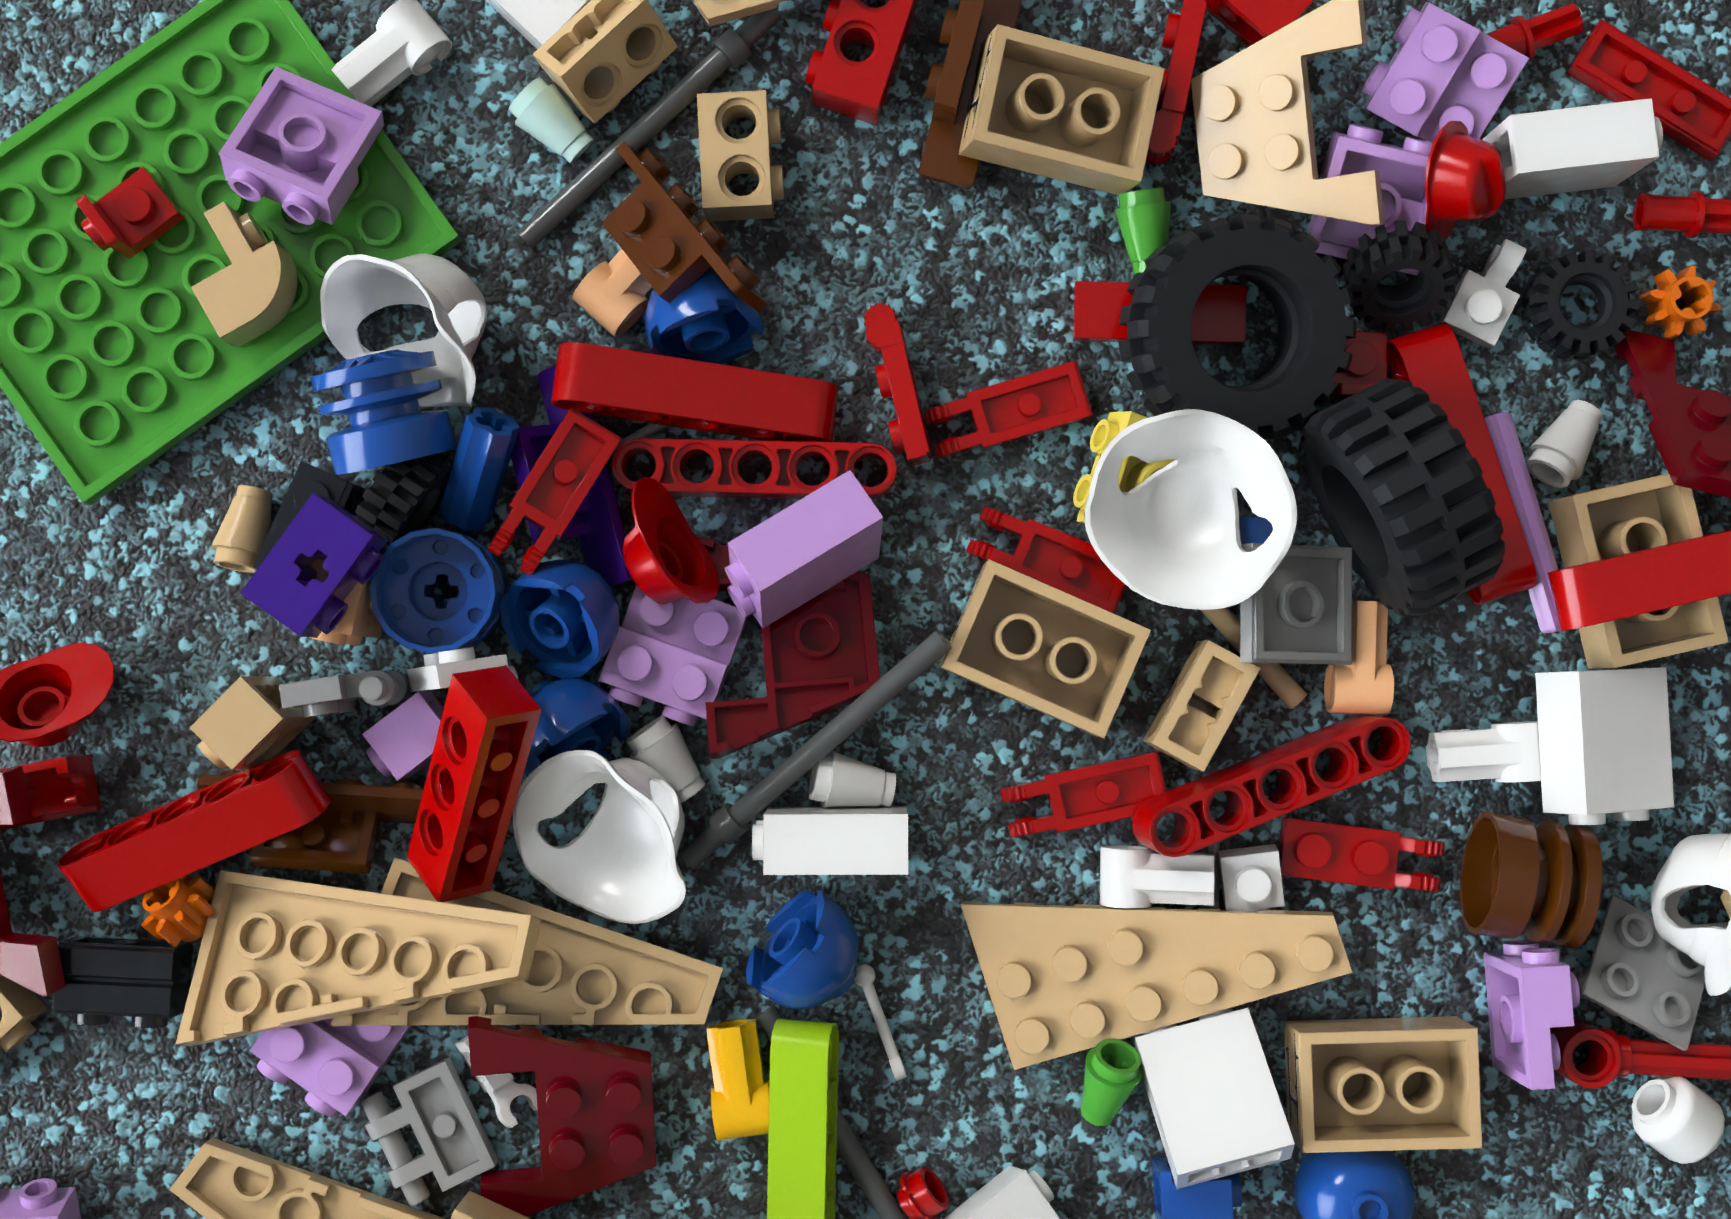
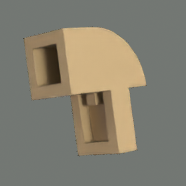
[191,202,298,348]

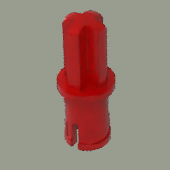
[1487,4,1584,61]
[1633,191,1731,238]

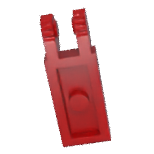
[1146,0,1207,167]
[863,302,933,466]
[923,361,1093,459]
[487,407,622,575]
[966,507,1126,614]
[1000,751,1167,837]
[1278,817,1445,891]

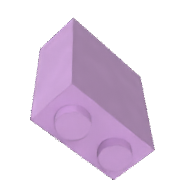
[725,470,883,629]

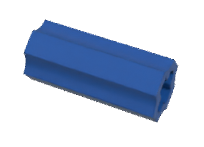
[439,407,520,531]

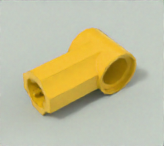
[706,1018,770,1141]

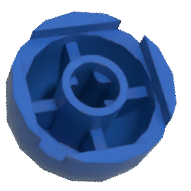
[644,267,764,365]
[499,559,620,679]
[524,678,630,777]
[745,890,859,1010]
[1294,1151,1416,1219]

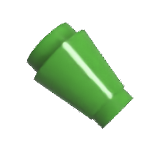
[1114,188,1171,274]
[1081,1039,1143,1126]

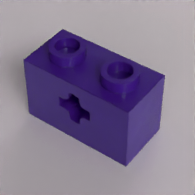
[240,493,388,638]

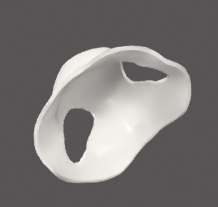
[320,253,488,408]
[1084,409,1297,610]
[513,750,686,924]
[1651,833,1731,996]

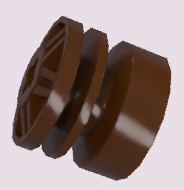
[1460,812,1603,949]

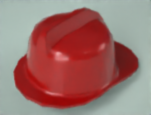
[1425,121,1506,241]
[622,477,719,604]
[0,642,115,747]

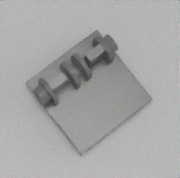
[1573,895,1705,1051]

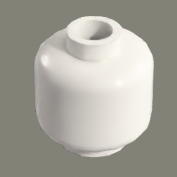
[1632,1076,1725,1164]

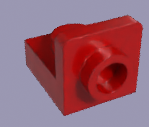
[75,167,185,259]
[1326,331,1387,403]

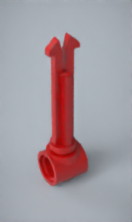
[1550,1019,1731,1088]

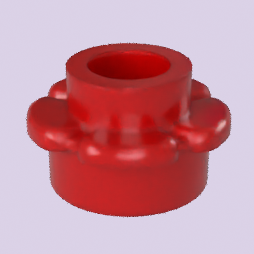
[897,1166,949,1219]

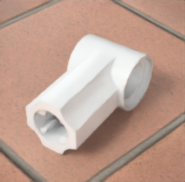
[331,0,452,107]
[1426,721,1541,782]
[1099,845,1215,908]

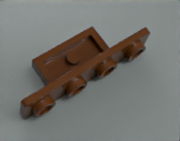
[918,0,1022,189]
[602,141,768,313]
[197,770,424,874]

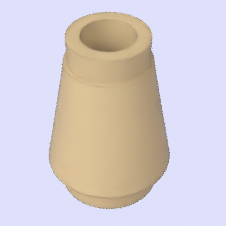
[211,485,273,574]

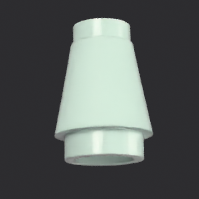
[508,77,594,164]

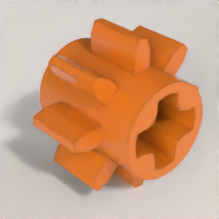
[1640,265,1721,339]
[141,874,216,947]

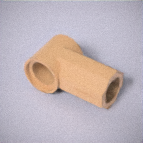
[572,249,654,338]
[1324,601,1394,715]

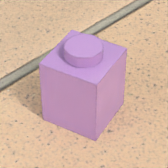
[362,691,444,781]

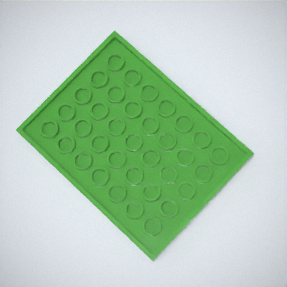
[0,0,463,505]

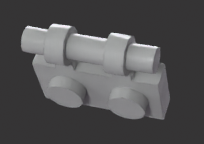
[279,670,410,718]
[360,1057,499,1206]

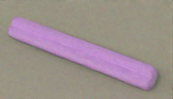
[1484,412,1562,633]

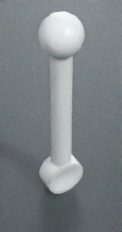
[854,964,907,1081]

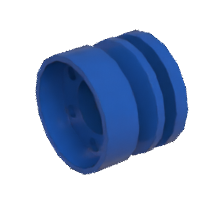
[310,349,457,475]
[369,528,509,653]

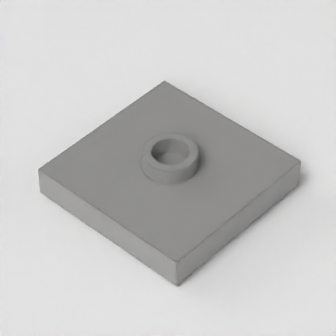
[1240,543,1352,665]

